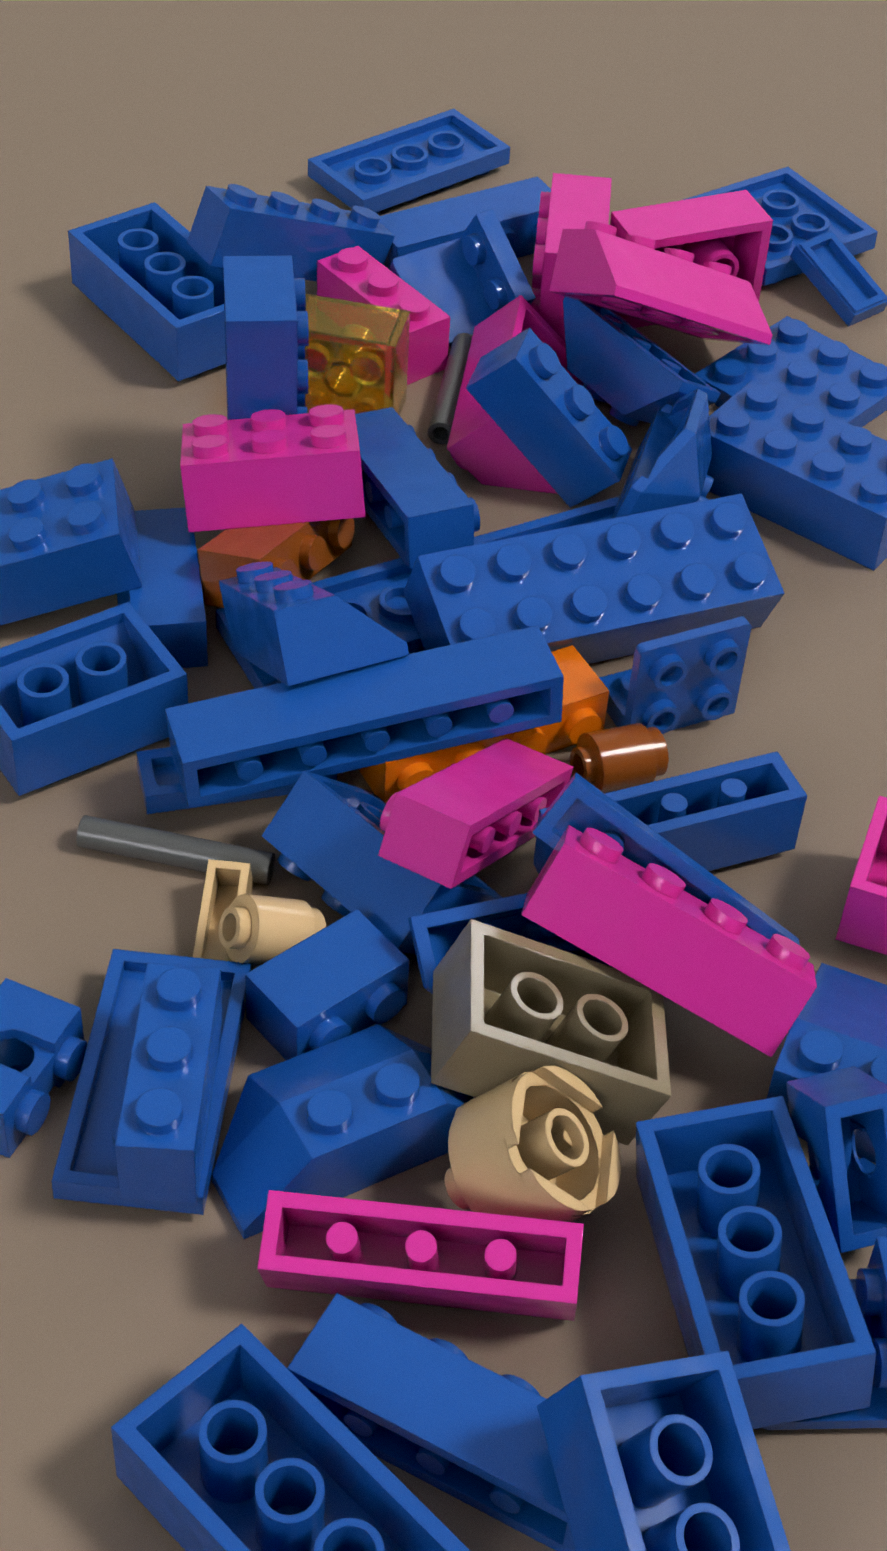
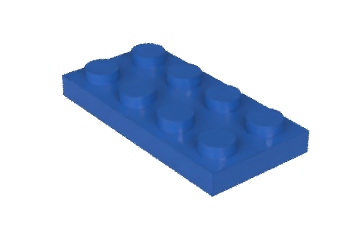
[308,109,510,214]
[51,949,251,1215]

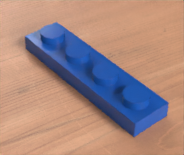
[532,773,800,945]

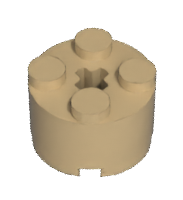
[445,1065,621,1222]

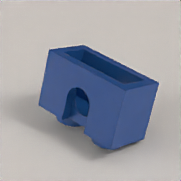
[0,978,88,1158]
[786,1066,887,1253]

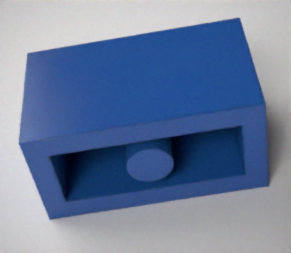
[245,909,409,1060]

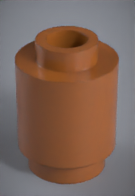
[570,723,669,793]

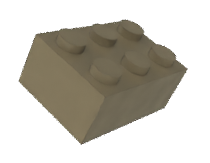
[431,919,671,1145]

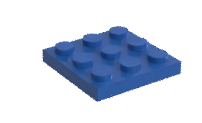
[683,167,878,286]
[695,316,887,427]

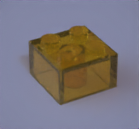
[305,294,410,416]

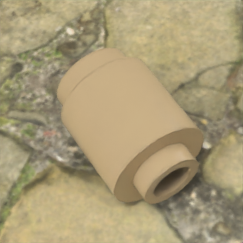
[219,894,326,965]

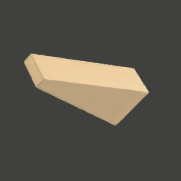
[193,859,253,962]

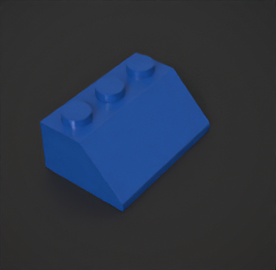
[219,562,409,686]
[0,602,189,796]
[262,770,503,954]

